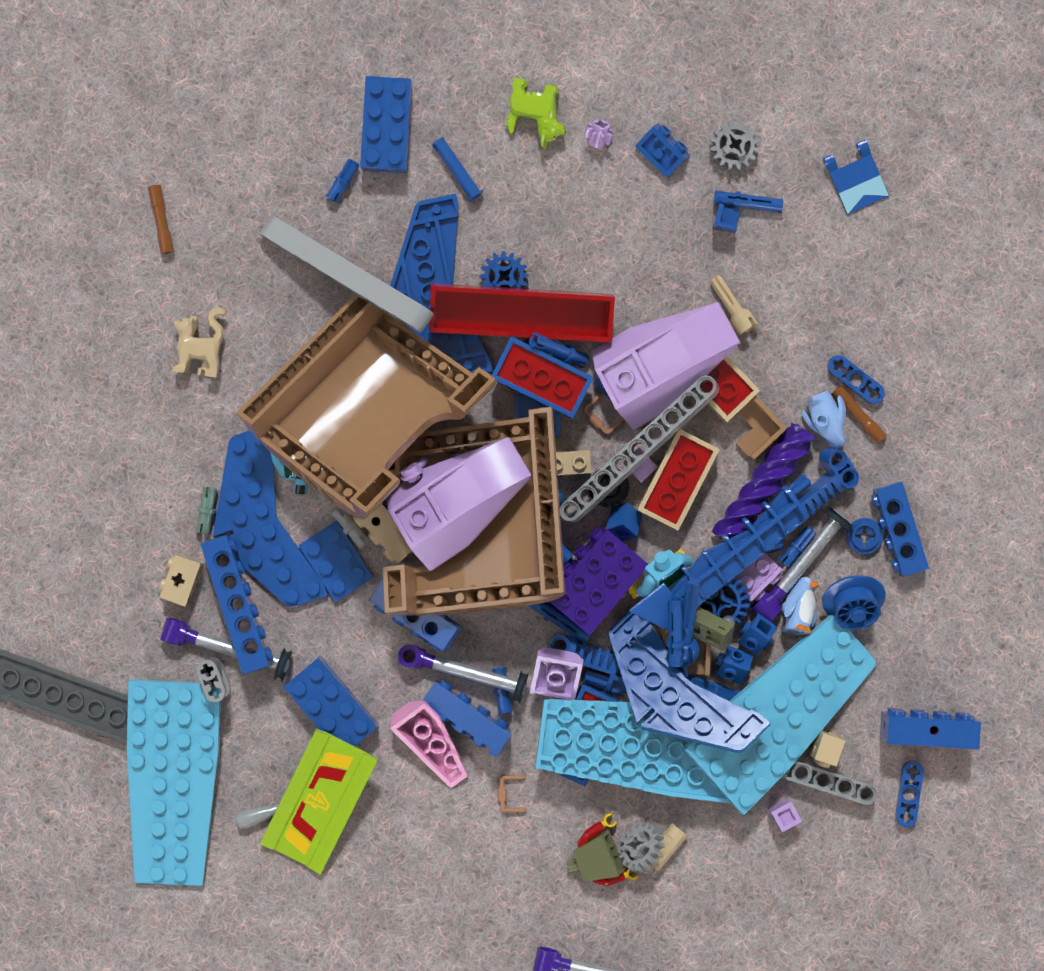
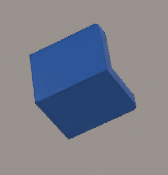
[712,203,740,233]
[606,502,642,541]

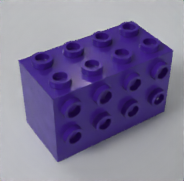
[549,526,648,635]

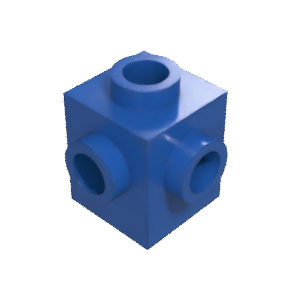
[738,613,777,655]
[715,645,753,685]

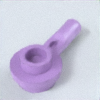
[400,457,428,483]

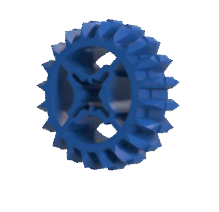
[699,578,750,625]

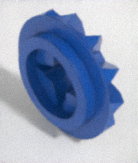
[846,518,883,554]

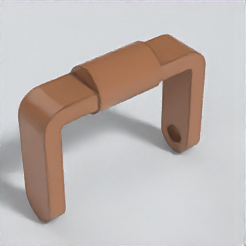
[584,392,624,434]
[497,774,526,812]

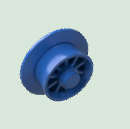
[822,575,886,630]

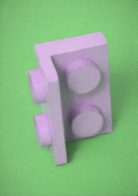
[733,553,783,602]

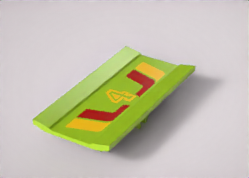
[260,729,378,875]

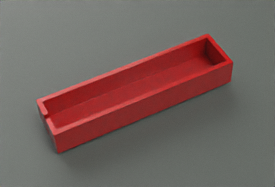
[428,283,615,342]

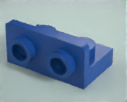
[635,123,690,178]

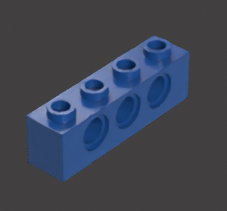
[871,481,929,577]
[369,579,463,652]

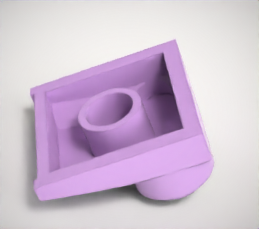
[530,648,583,700]

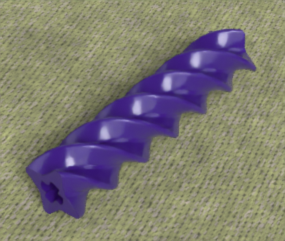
[712,422,816,540]

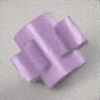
[584,119,614,148]

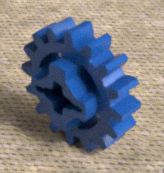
[479,251,529,288]

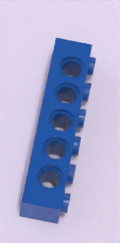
[200,535,274,675]

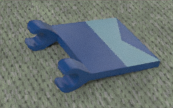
[823,140,889,214]

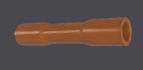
[147,185,174,254]
[831,385,887,444]

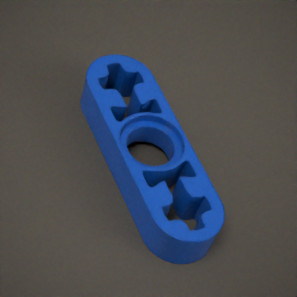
[827,355,885,404]
[895,761,924,827]

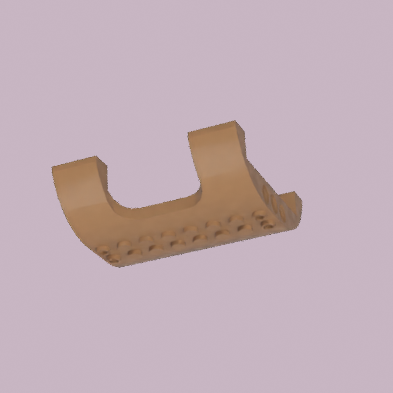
[236,294,497,519]
[383,407,565,616]

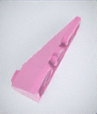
[390,701,468,788]

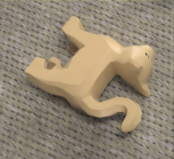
[173,307,226,378]

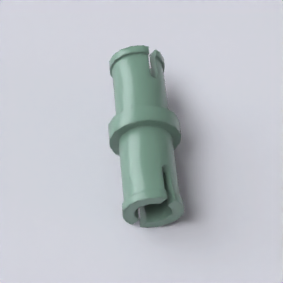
[196,487,217,534]

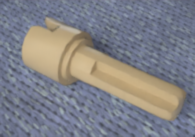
[710,275,758,336]

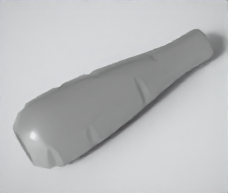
[235,804,279,829]

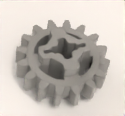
[710,120,760,171]
[619,822,665,873]

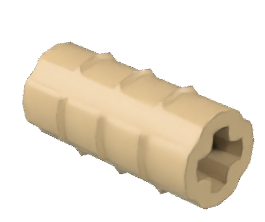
[651,823,688,871]

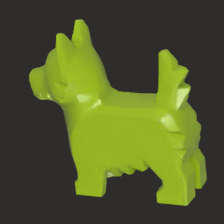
[505,77,566,150]

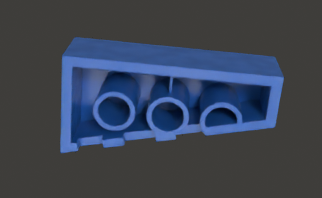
[422,680,511,758]

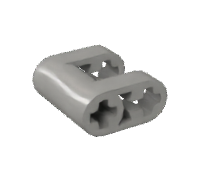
[197,657,231,702]

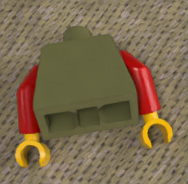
[567,813,638,887]

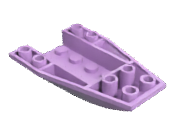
[592,302,741,430]
[386,437,533,571]

